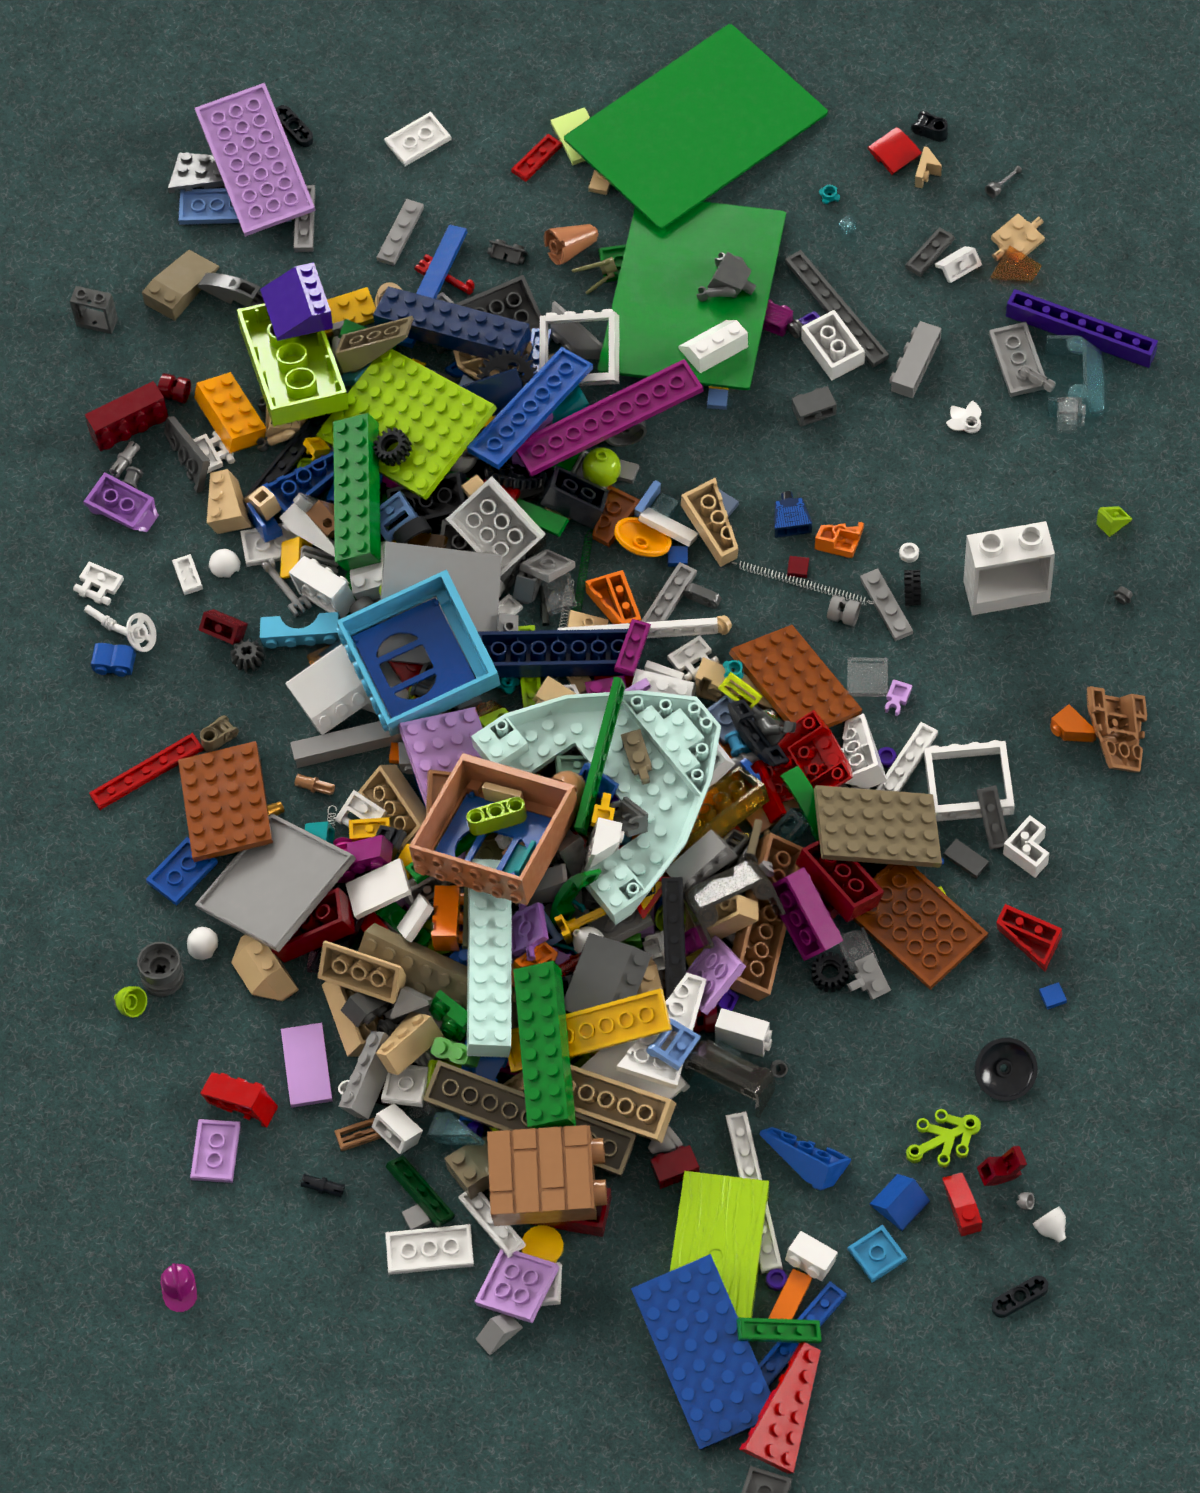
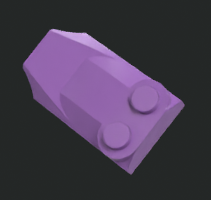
[83,472,159,532]

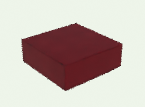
[787,556,809,578]

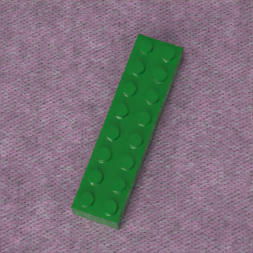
[333,413,381,571]
[513,961,576,1129]

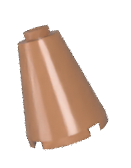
[544,224,598,265]

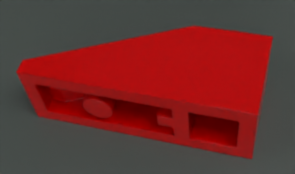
[942,1173,982,1236]

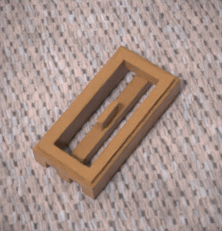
[335,1118,381,1152]

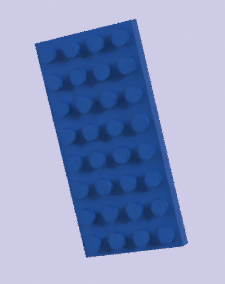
[631,1254,771,1450]

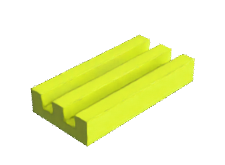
[718,672,762,709]

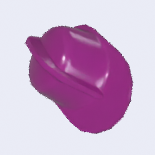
[161,1263,197,1312]

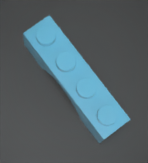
[260,612,341,649]

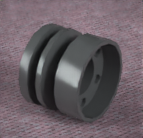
[137,942,184,997]

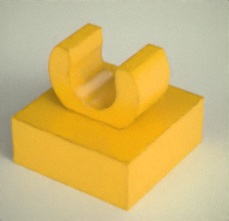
[303,437,331,461]

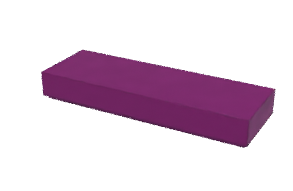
[614,619,651,677]

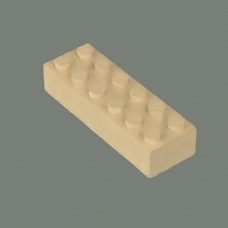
[570,1065,676,1143]

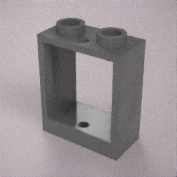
[70,286,118,334]

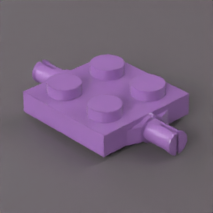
[511,902,549,961]

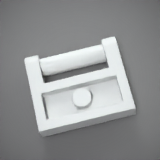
[335,790,388,827]

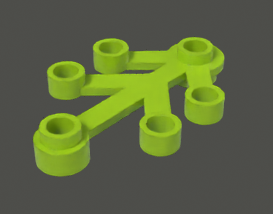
[906,1109,981,1168]

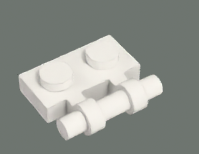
[193,431,235,473]
[73,562,124,606]
[667,635,720,681]

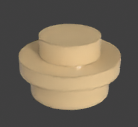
[716,615,732,635]

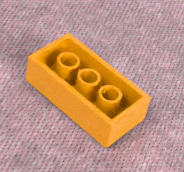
[194,372,266,454]

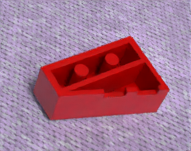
[996,904,1062,971]
[200,1072,278,1128]

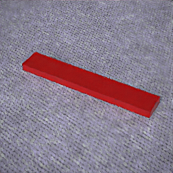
[89,733,204,810]

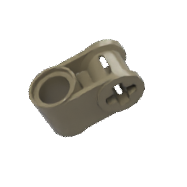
[200,715,239,752]

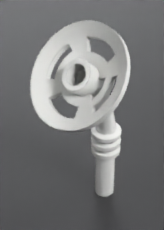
[84,605,156,652]

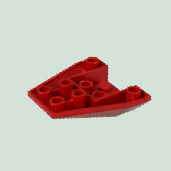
[763,710,853,803]

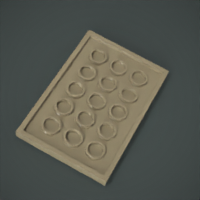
[813,785,942,868]

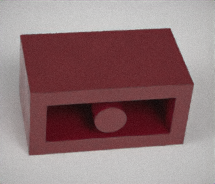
[198,609,248,645]
[650,1145,700,1189]

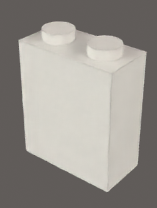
[715,1008,772,1057]

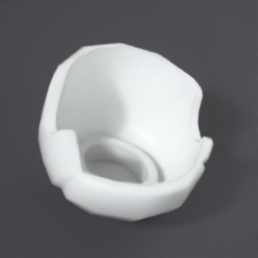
[209,549,241,578]
[187,927,218,960]

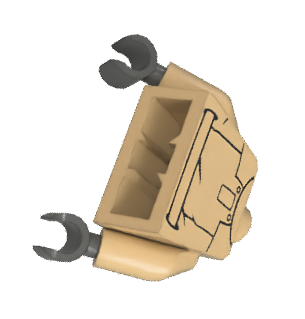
[256,397,308,452]

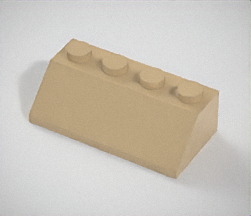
[358,765,426,853]
[318,941,406,1004]
[322,981,384,1057]

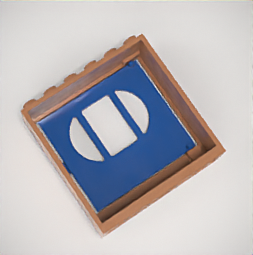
[409,753,579,905]

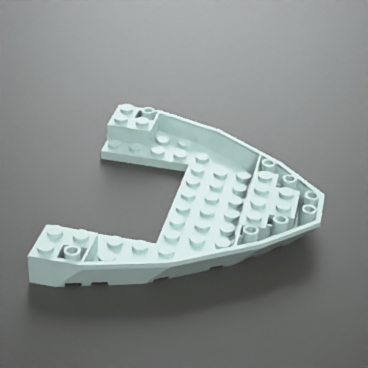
[471,690,721,925]

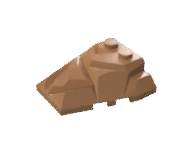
[1086,686,1147,773]

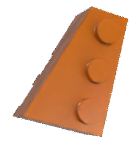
[585,570,642,624]
[431,885,464,951]

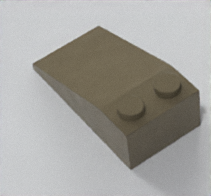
[142,250,220,321]
[335,316,414,373]
[444,1136,490,1200]

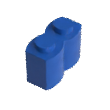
[91,643,136,677]

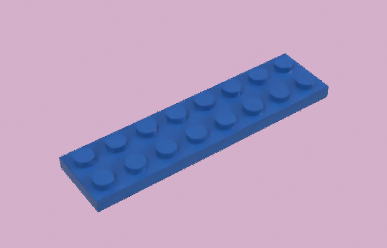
[467,347,593,470]

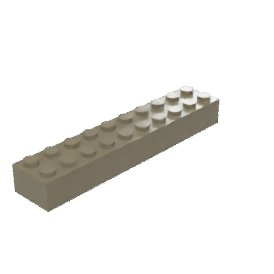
[358,923,519,1029]
[423,1060,637,1177]

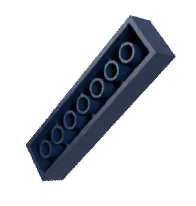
[373,286,531,367]
[478,629,640,678]

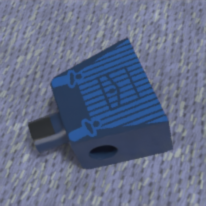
[774,491,812,538]

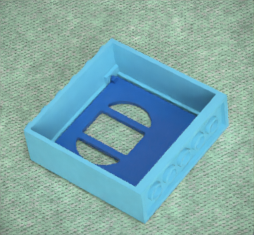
[336,569,501,736]

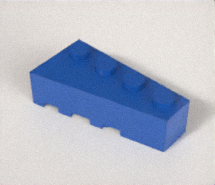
[261,451,334,515]

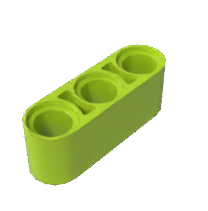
[466,797,527,836]

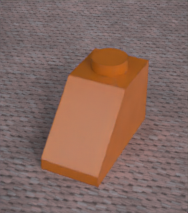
[1050,704,1096,742]

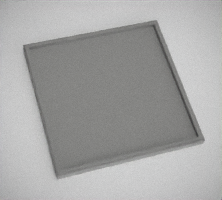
[377,541,502,671]
[195,814,356,952]

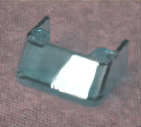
[1046,335,1106,417]

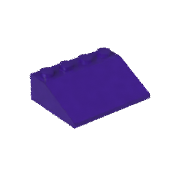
[260,262,333,341]

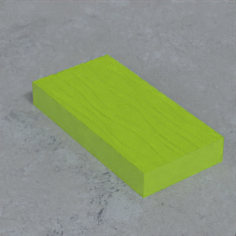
[237,303,349,427]
[670,1171,769,1342]

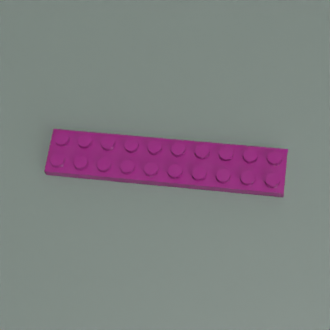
[516,359,704,477]

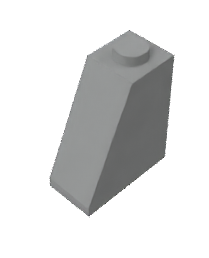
[528,863,568,905]

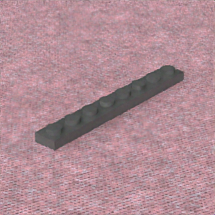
[785,250,889,368]

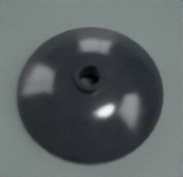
[974,1037,1038,1101]

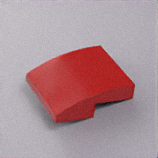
[868,127,922,175]

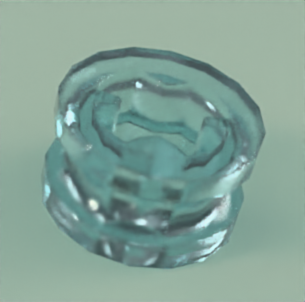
[838,216,857,234]

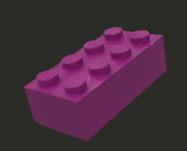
[765,867,843,961]

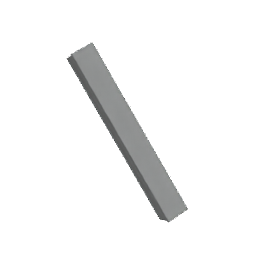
[290,710,449,768]

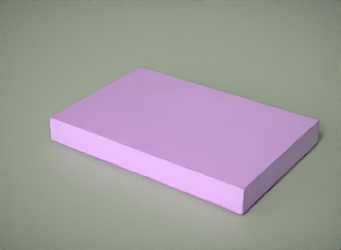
[190,1119,241,1183]

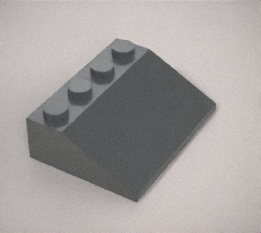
[456,274,542,333]
[564,933,652,1013]

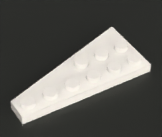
[615,973,707,1089]

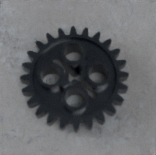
[477,348,538,384]
[483,460,547,490]

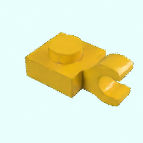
[590,792,615,826]

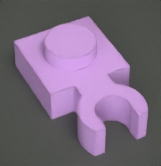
[885,679,912,716]

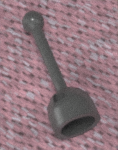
[985,166,1022,198]

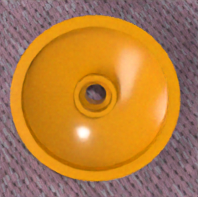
[614,517,672,558]

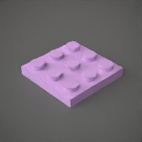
[686,935,746,1015]
[474,1249,560,1323]

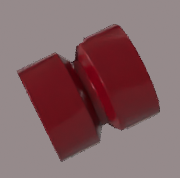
[158,373,191,403]
[693,1006,717,1033]

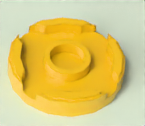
[521,1225,563,1263]

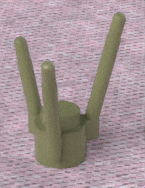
[572,257,618,295]

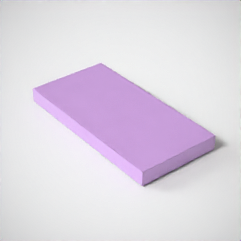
[281,1023,333,1108]

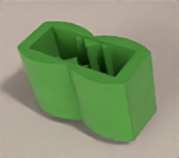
[431,1037,481,1068]

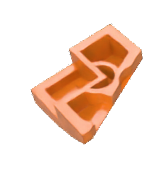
[815,522,864,558]

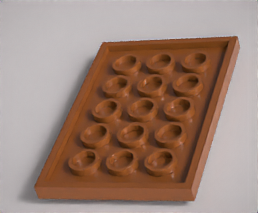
[729,625,863,736]
[178,741,273,862]
[853,864,989,990]

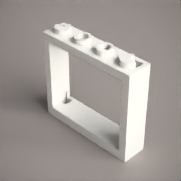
[539,309,619,386]
[924,740,1014,821]

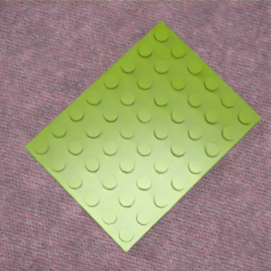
[316,348,497,500]

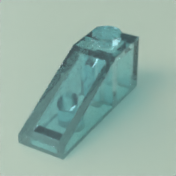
[427,1111,485,1145]

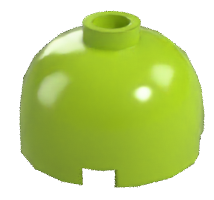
[582,447,621,487]

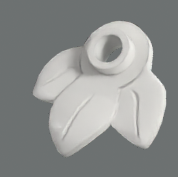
[946,401,981,433]

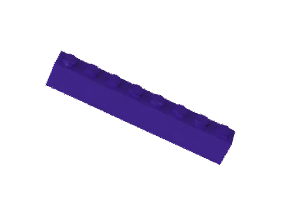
[1006,289,1158,368]

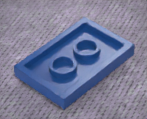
[146,837,218,906]

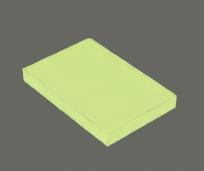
[551,107,590,165]

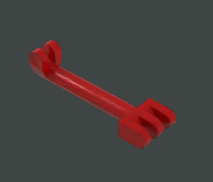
[414,254,475,295]

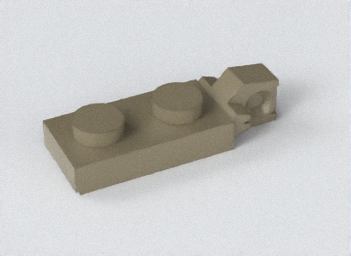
[621,729,652,785]

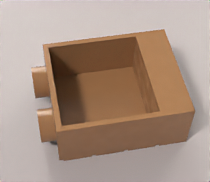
[487,1125,607,1226]

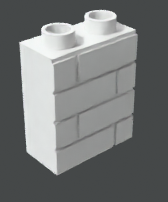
[963,521,1055,615]

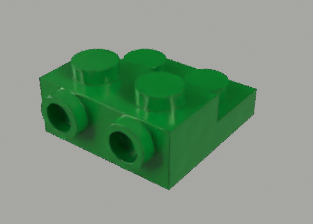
[428,990,467,1042]

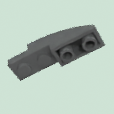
[198,273,264,307]

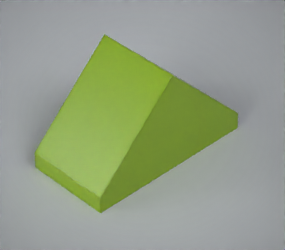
[1096,506,1132,537]

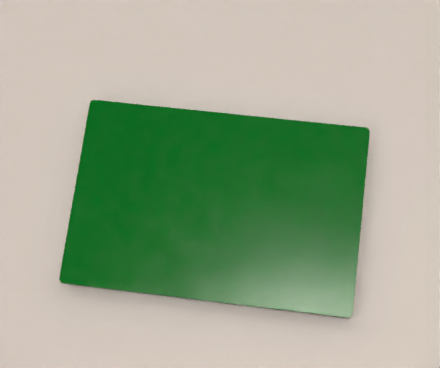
[564,24,828,229]
[598,202,786,390]

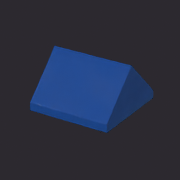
[870,1174,930,1231]

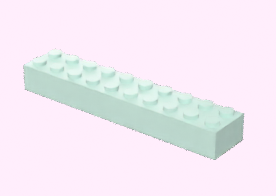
[467,859,512,1058]

